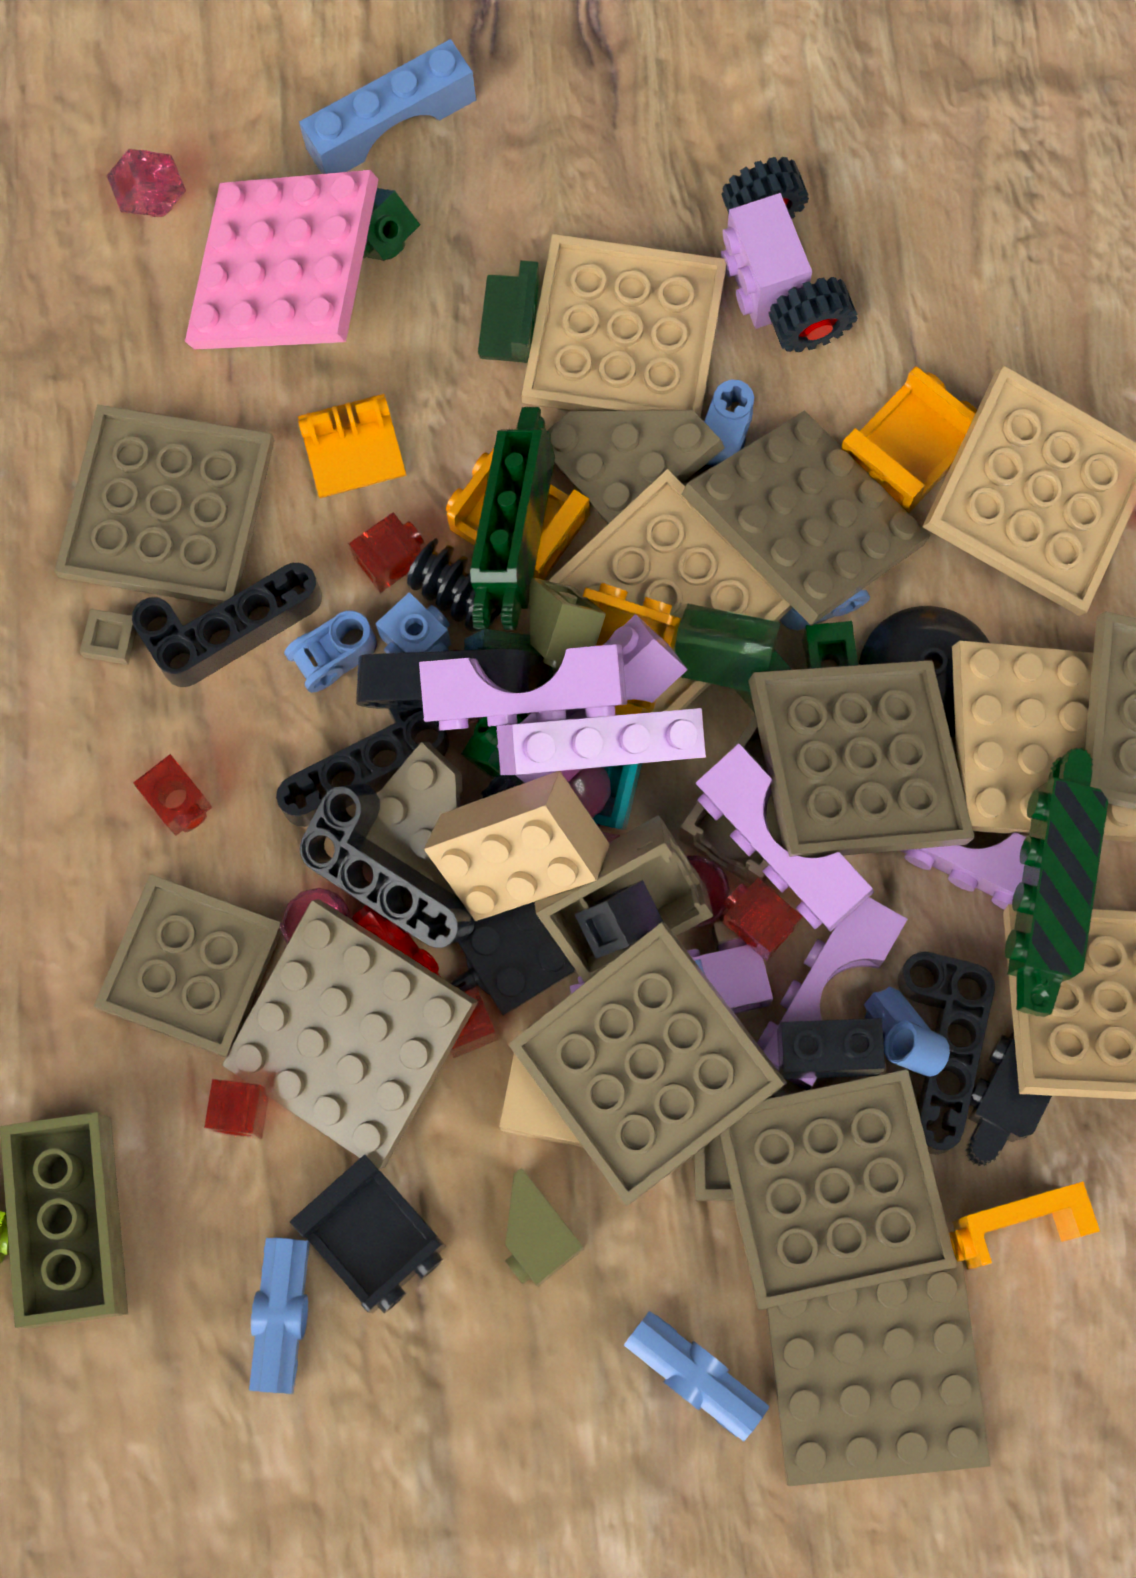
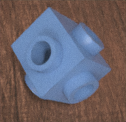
[375,592,451,653]

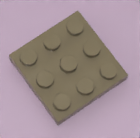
[94,874,284,1057]

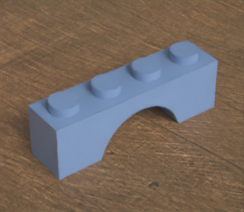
[299,39,476,174]

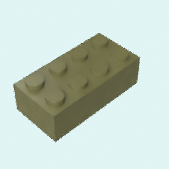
[0,1112,128,1329]

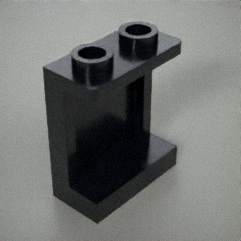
[289,1154,446,1314]

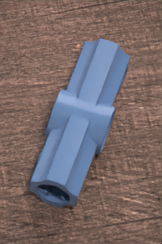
[249,1238,310,1394]
[624,1311,770,1441]

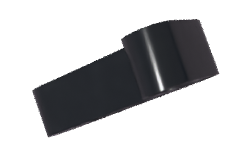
[132,563,322,687]
[356,649,550,714]
[276,708,449,827]
[300,783,475,948]
[898,952,995,1155]

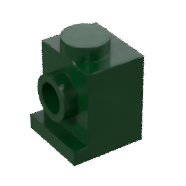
[802,621,858,669]

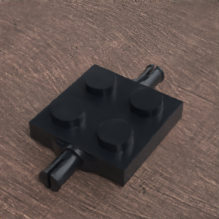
[449,902,576,1016]

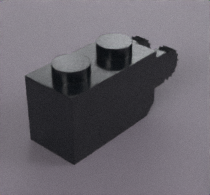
[965,1032,1052,1166]

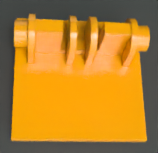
[298,394,407,499]

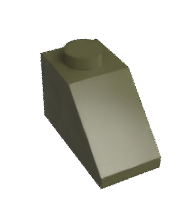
[529,577,606,669]
[505,1168,584,1287]

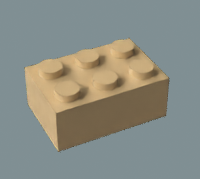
[424,771,610,921]

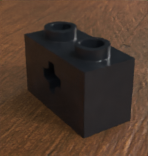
[777,1018,885,1079]

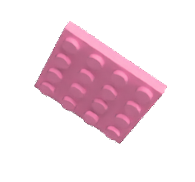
[185,170,379,350]

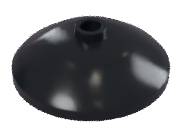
[859,606,990,738]

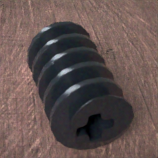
[407,538,502,632]

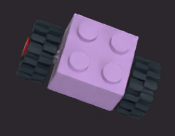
[721,157,858,352]

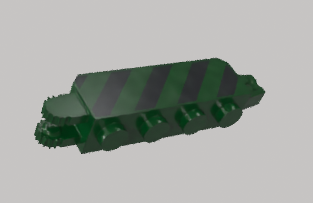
[470,407,555,630]
[1005,747,1108,1017]

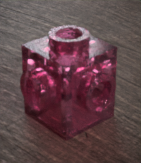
[106,149,186,217]

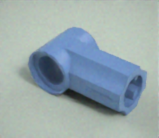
[864,987,950,1077]

